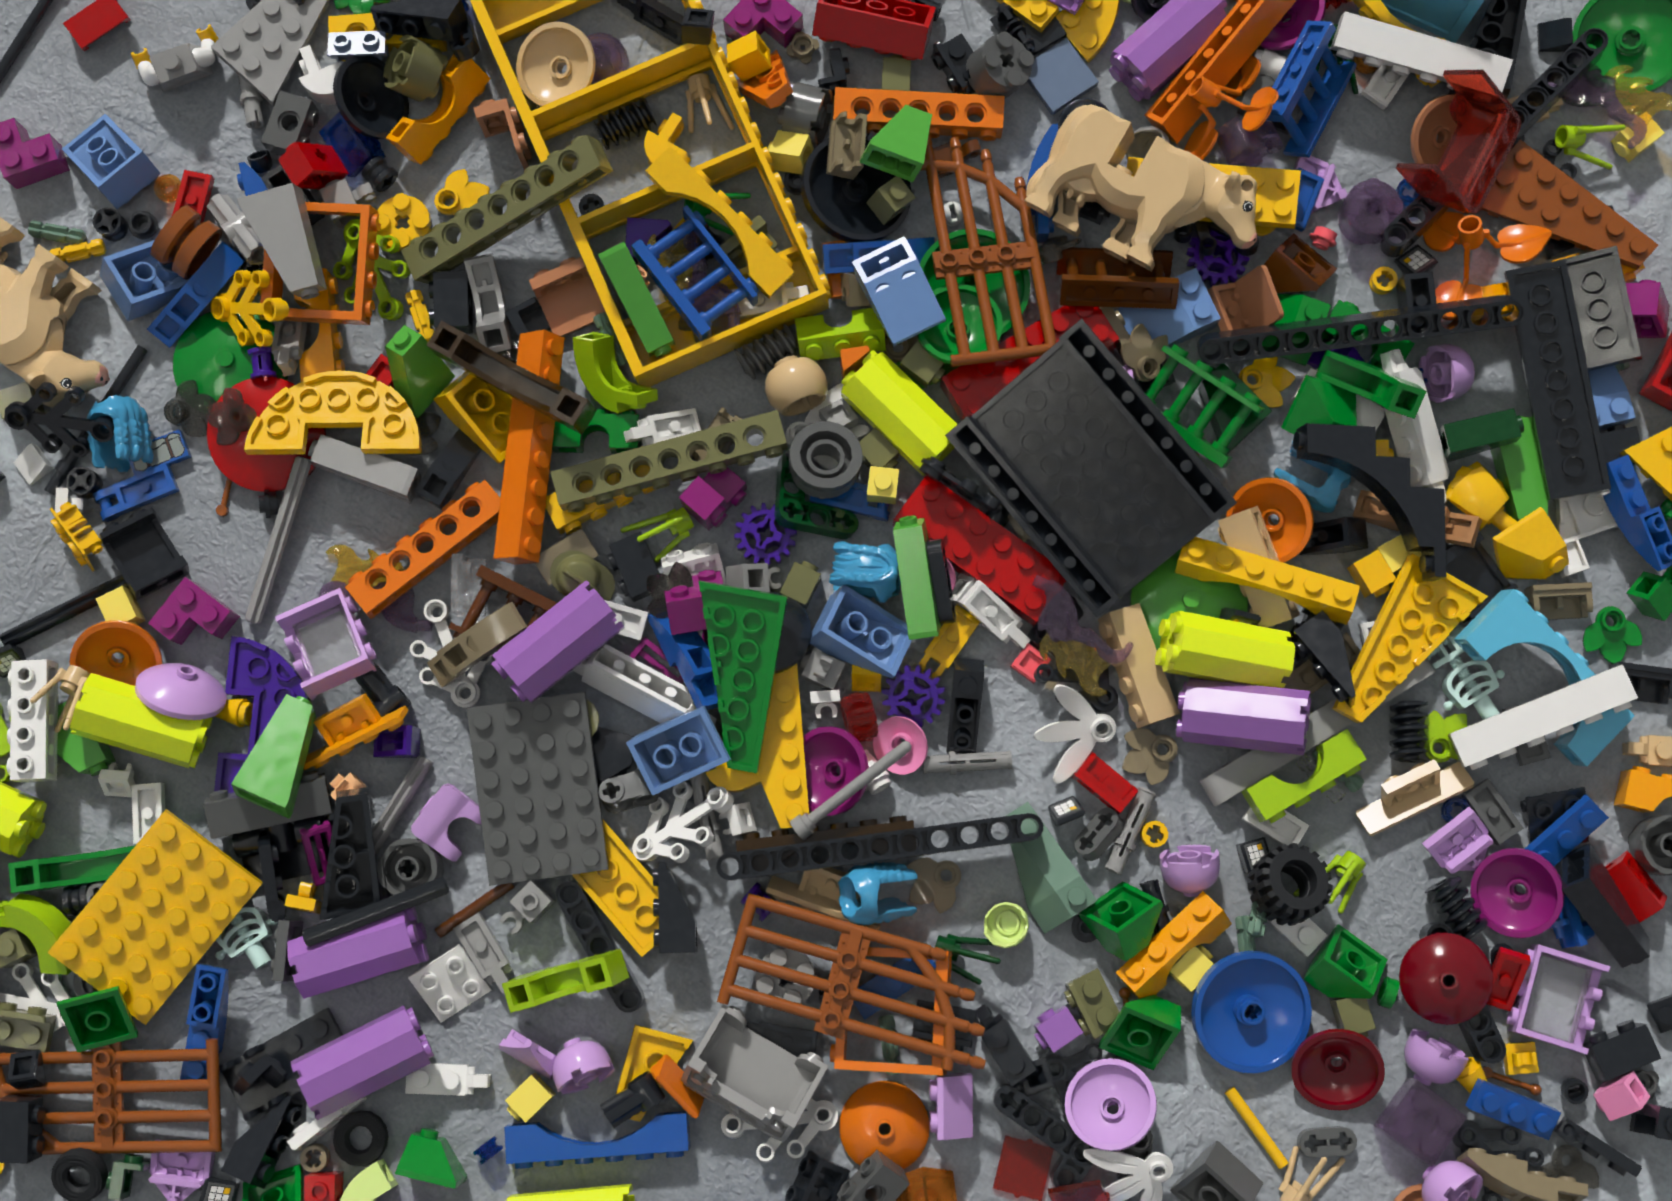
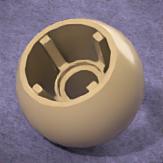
[765,355,828,416]

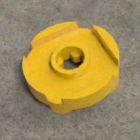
[377,193,432,252]

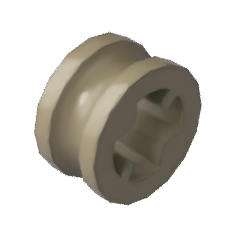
[300,1143,331,1173]

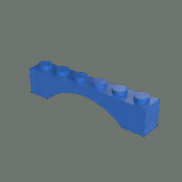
[504,1111,691,1169]

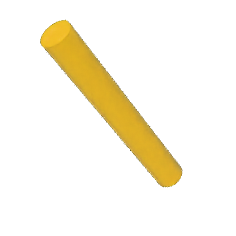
[1224,1086,1289,1169]

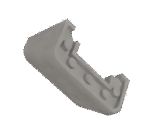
[681,1004,828,1141]

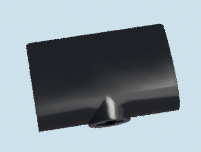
[232,815,329,885]

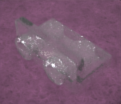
[451,554,487,617]

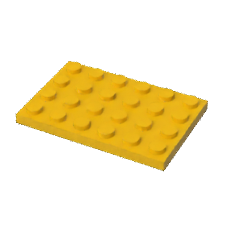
[47,809,263,1025]

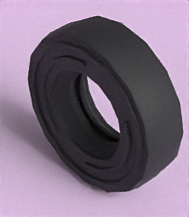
[333,1110,389,1166]
[51,1148,108,1201]

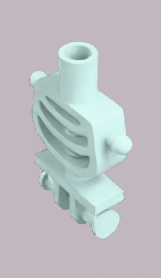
[1427,624,1505,720]
[215,907,278,970]

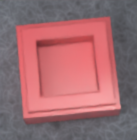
[1010,643,1051,684]

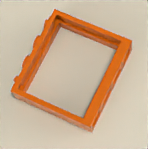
[260,202,381,325]
[830,947,952,1076]

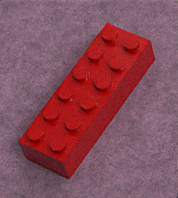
[940,306,1119,421]
[893,475,1066,627]

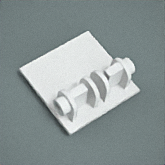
[408,944,492,1023]

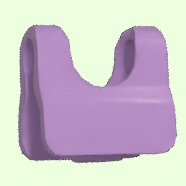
[411,783,481,862]

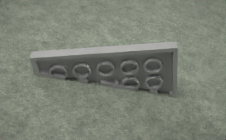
[211,0,330,107]

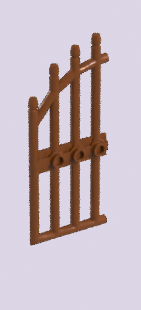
[920,135,1057,367]
[717,893,986,1072]
[0,1038,222,1155]

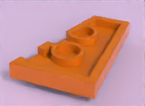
[737,49,793,109]

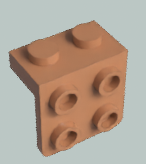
[473,98,532,170]
[529,257,606,337]
[1207,265,1284,341]

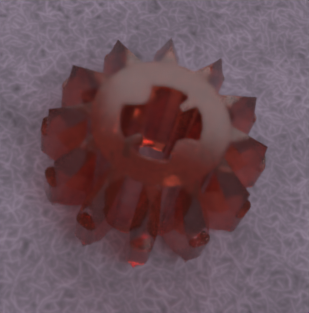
[840,692,878,742]

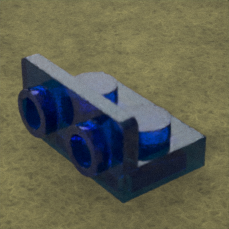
[319,111,386,177]

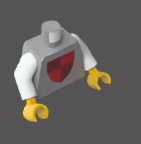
[131,24,218,92]

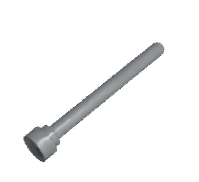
[790,741,912,840]

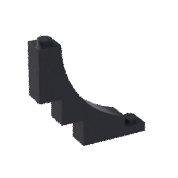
[1293,423,1446,581]

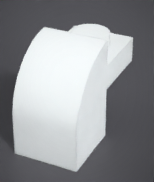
[299,45,342,105]

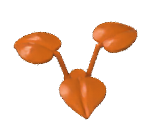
[1184,56,1279,160]
[1423,212,1552,320]

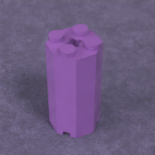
[1109,0,1228,102]
[491,580,624,703]
[1176,678,1311,755]
[287,907,429,999]
[291,1005,434,1120]

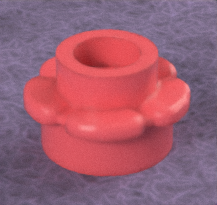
[1309,226,1337,250]

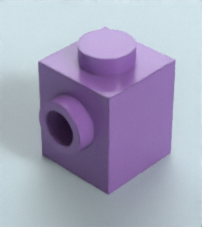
[1034,1006,1084,1053]

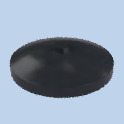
[800,138,912,243]

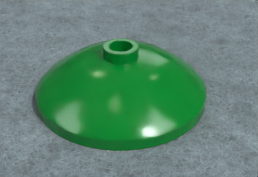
[917,284,1003,364]

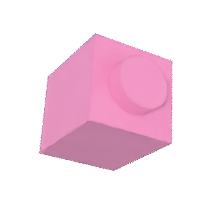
[1593,1070,1650,1121]

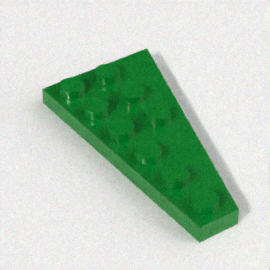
[698,580,788,773]

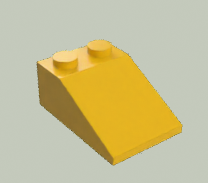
[434,371,512,464]

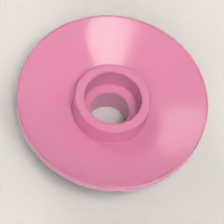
[873,716,928,775]

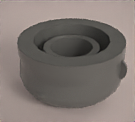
[785,421,866,499]

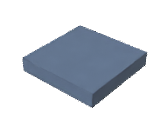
[1027,38,1099,115]

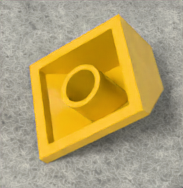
[1492,507,1569,579]

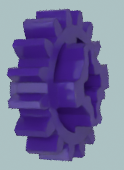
[1186,228,1250,287]
[734,503,797,567]
[882,664,946,728]

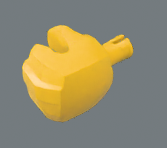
[1446,461,1517,532]

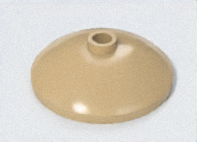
[516,22,596,106]

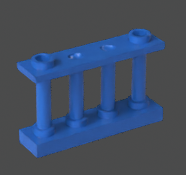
[1266,20,1357,158]
[631,205,759,341]

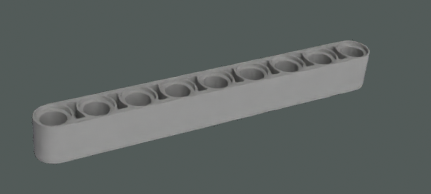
[1199,658,1436,807]

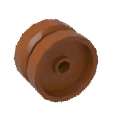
[150,205,223,280]

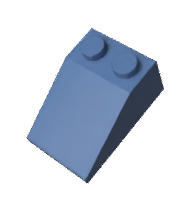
[62,114,161,209]
[99,240,189,321]
[1114,268,1221,347]
[1588,365,1636,431]
[810,585,912,678]
[626,705,731,796]

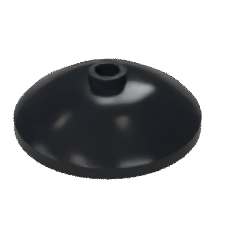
[333,55,409,139]
[767,592,812,674]

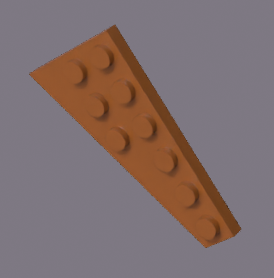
[1463,139,1658,270]

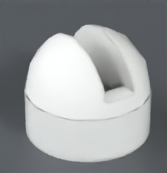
[944,201,963,226]

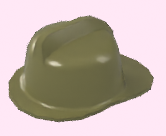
[550,550,615,601]

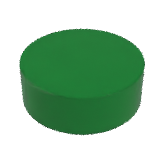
[1377,977,1399,1009]

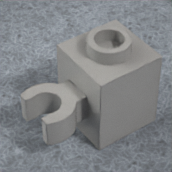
[319,179,377,228]
[725,563,781,592]
[799,649,846,690]
[500,880,556,934]

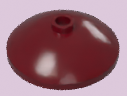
[1399,932,1493,1025]
[1291,1029,1385,1111]

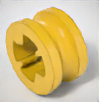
[1369,266,1398,295]
[1140,821,1168,848]

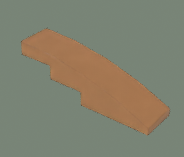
[1353,490,1482,548]

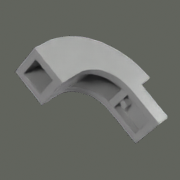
[464,253,512,352]

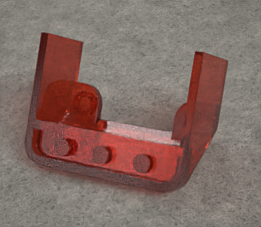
[1396,70,1521,213]

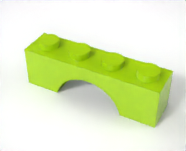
[1241,729,1367,824]
[502,948,630,1013]

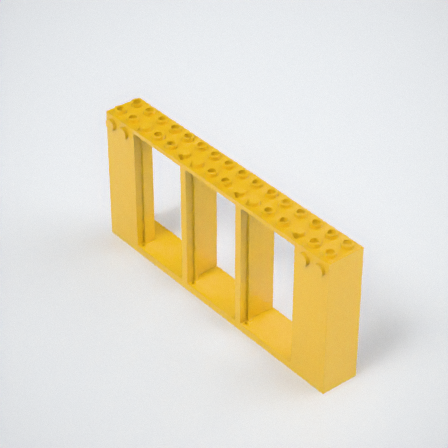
[470,0,832,387]

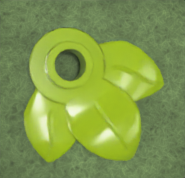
[1424,710,1467,763]

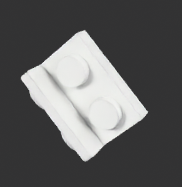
[661,542,726,591]

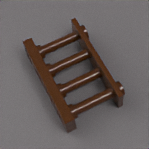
[1056,247,1179,309]
[448,565,557,652]

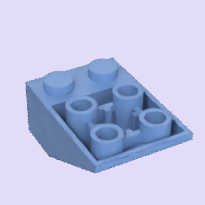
[852,237,946,346]

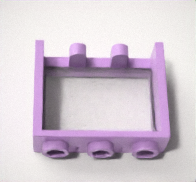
[275,588,377,701]
[1507,944,1610,1055]

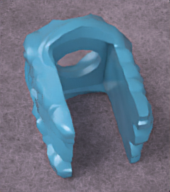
[87,395,154,472]
[1273,441,1351,513]
[829,541,901,603]
[838,862,918,926]

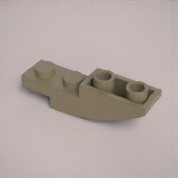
[427,602,528,688]
[1457,1148,1588,1201]

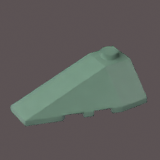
[1006,802,1097,934]

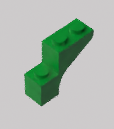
[1315,350,1427,419]

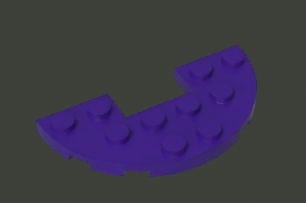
[214,636,310,793]

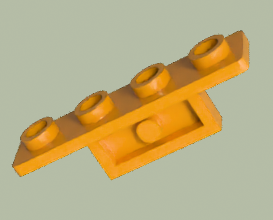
[304,693,409,770]

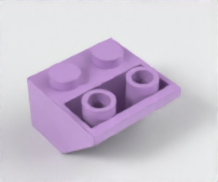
[929,1073,973,1140]

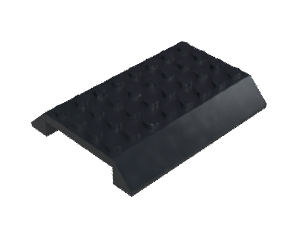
[945,318,1237,617]

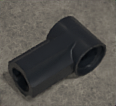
[354,662,412,717]
[600,1071,665,1128]

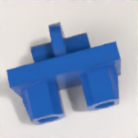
[1548,893,1595,949]

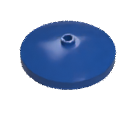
[1191,951,1312,1073]

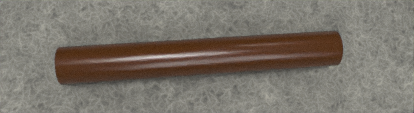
[434,883,515,938]

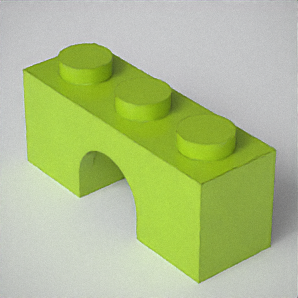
[794,308,886,361]

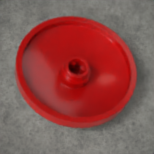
[207,377,326,492]

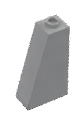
[237,183,327,299]
[308,434,422,504]

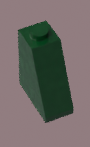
[1198,363,1272,454]
[1438,408,1524,463]

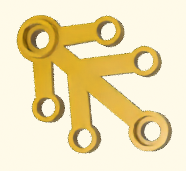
[210,270,289,347]

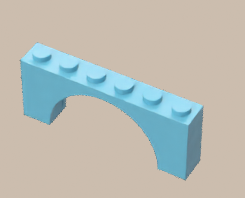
[1454,589,1635,766]

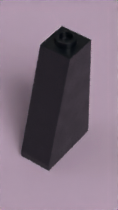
[1562,843,1650,968]

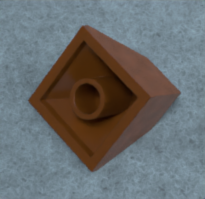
[1264,233,1337,293]

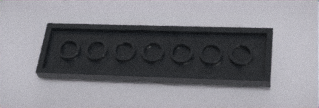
[1504,259,1611,500]

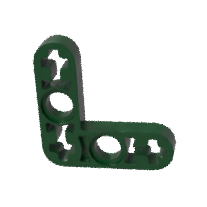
[775,448,859,540]

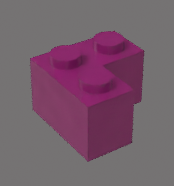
[723,0,803,48]
[0,118,70,189]
[1625,280,1670,338]
[679,466,747,531]
[664,570,723,635]
[148,577,240,645]

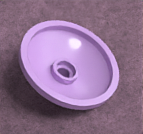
[135,663,227,720]
[1065,1058,1157,1151]

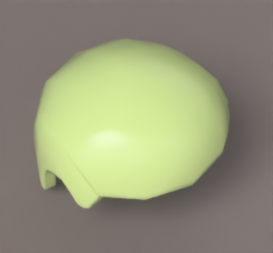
[984,902,1029,949]

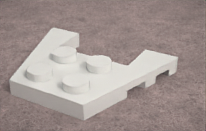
[1555,490,1618,578]

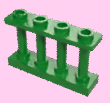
[1145,344,1265,468]

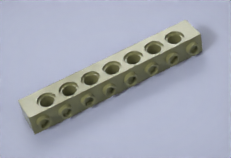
[401,135,613,284]
[550,410,788,512]

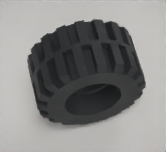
[1248,843,1333,926]

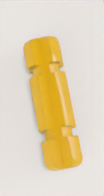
[50,238,106,263]
[405,289,434,342]

